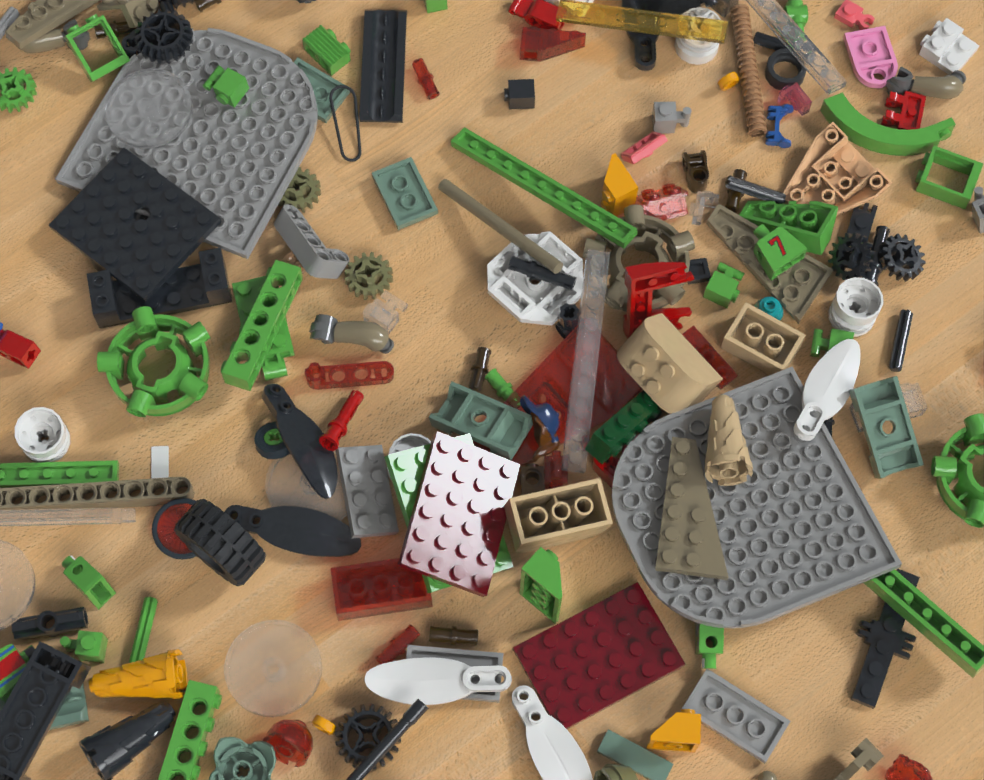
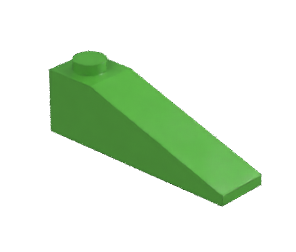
[739,201,838,255]

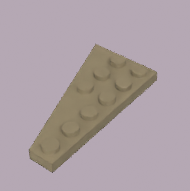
[706,204,833,324]
[655,437,728,580]

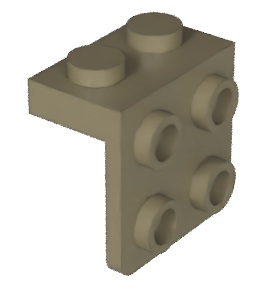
[97,0,160,28]

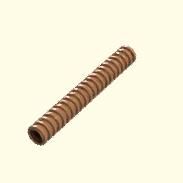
[730,4,767,137]

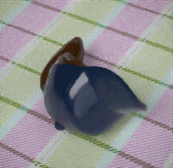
[520,395,560,462]

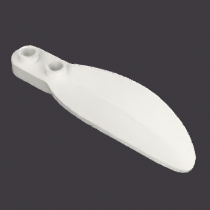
[793,339,860,441]
[364,657,512,705]
[512,685,593,780]

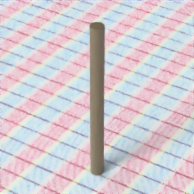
[438,179,563,274]

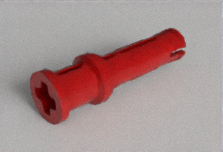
[319,390,364,451]

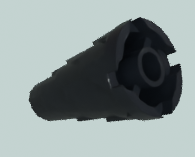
[79,702,176,780]

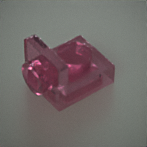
[777,83,812,116]

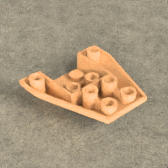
[783,122,892,215]

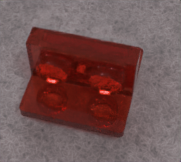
[636,183,688,221]

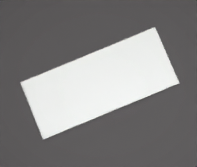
[151,446,169,478]

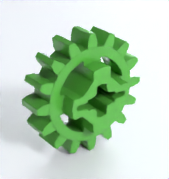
[0,67,37,113]

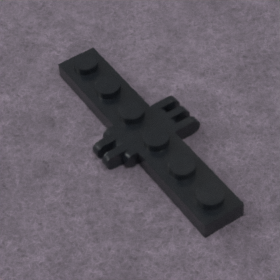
[851,568,920,709]

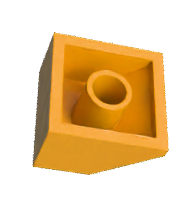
[600,153,638,217]
[646,709,701,753]

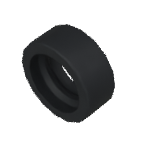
[765,48,807,91]

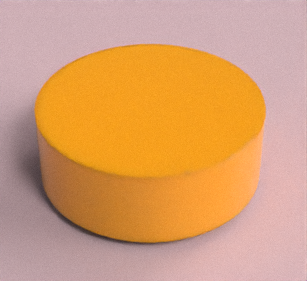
[717,72,740,91]
[311,715,337,735]

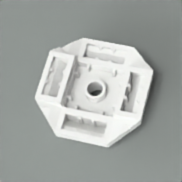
[487,231,583,326]

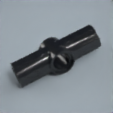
[11,607,89,641]

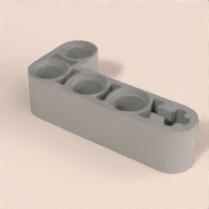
[274,204,349,279]

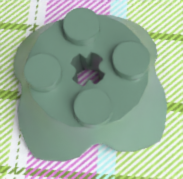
[209,737,276,780]

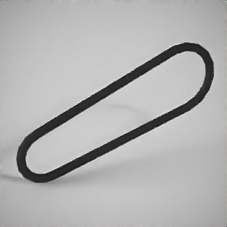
[329,85,362,162]

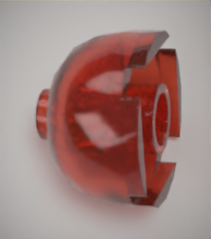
[263,719,313,767]

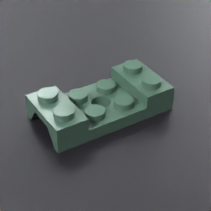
[849,376,924,478]
[429,381,533,461]

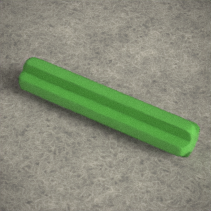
[129,597,158,663]

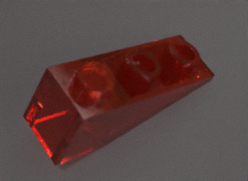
[520,26,586,62]
[682,325,738,390]

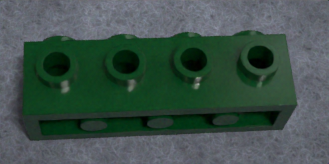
[585,390,662,464]

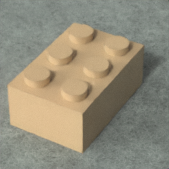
[721,302,806,375]

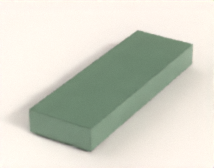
[597,729,674,780]

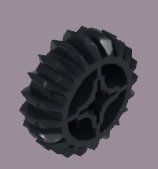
[135,8,193,65]
[335,704,401,771]

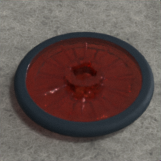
[152,498,196,560]

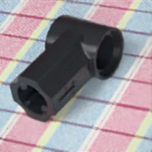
[555,303,585,341]

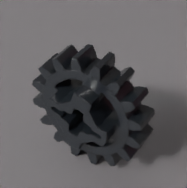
[828,233,876,280]
[878,234,926,282]

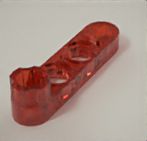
[305,361,395,390]

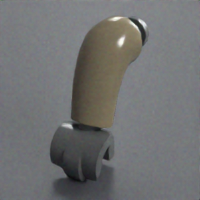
[16,19,90,53]
[886,67,966,99]
[309,314,394,354]

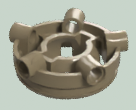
[583,205,695,312]

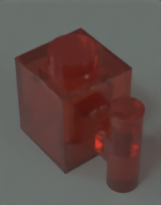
[543,450,568,490]

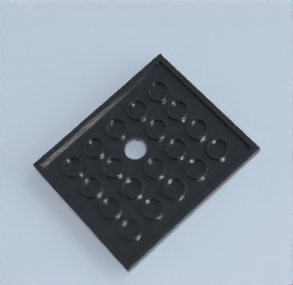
[49,147,222,302]

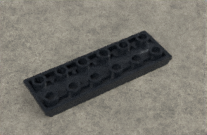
[359,9,407,123]

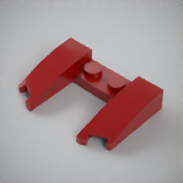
[623,262,694,339]

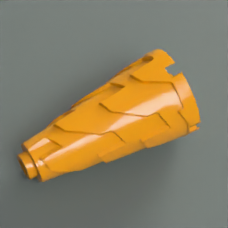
[89,649,188,699]

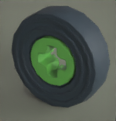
[254,421,290,459]

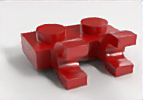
[881,91,926,130]

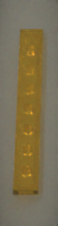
[556,0,728,44]

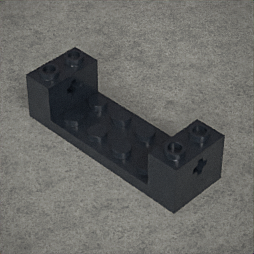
[87,247,233,328]
[0,641,91,780]

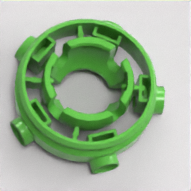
[97,306,210,417]
[931,413,984,528]

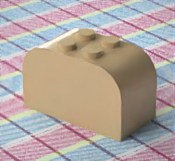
[617,313,723,414]
[504,478,613,553]

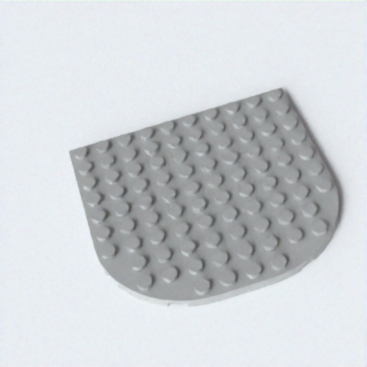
[55,28,318,259]
[612,366,902,629]

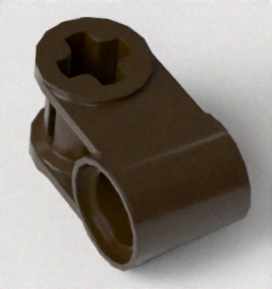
[682,150,709,193]

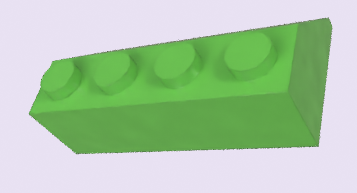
[519,547,562,624]

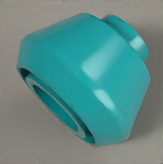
[754,297,784,321]

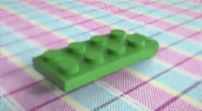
[232,276,295,381]

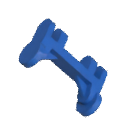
[765,104,794,148]

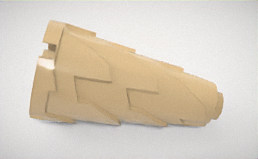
[704,394,753,486]

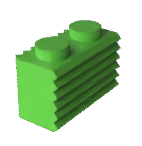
[302,25,351,76]

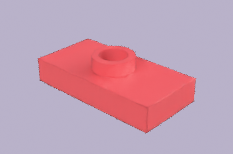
[620,131,668,164]

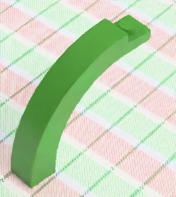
[820,92,956,156]

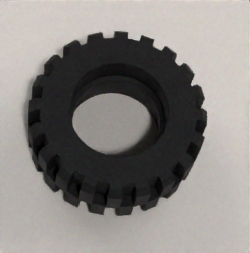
[174,499,266,586]

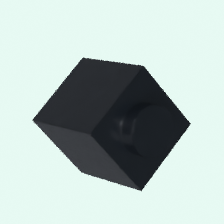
[504,79,535,109]

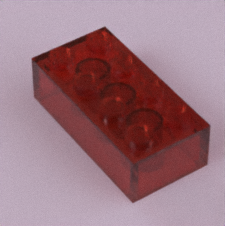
[331,558,433,621]

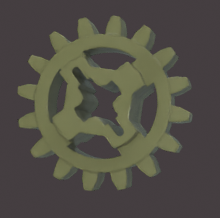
[278,167,321,213]
[345,252,393,300]

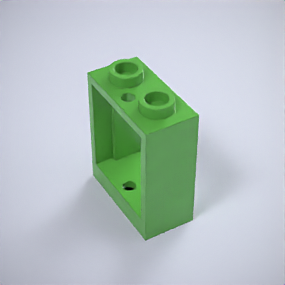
[64,14,130,82]
[915,146,983,209]

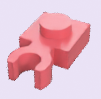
[834,0,875,30]

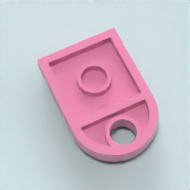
[843,26,898,88]

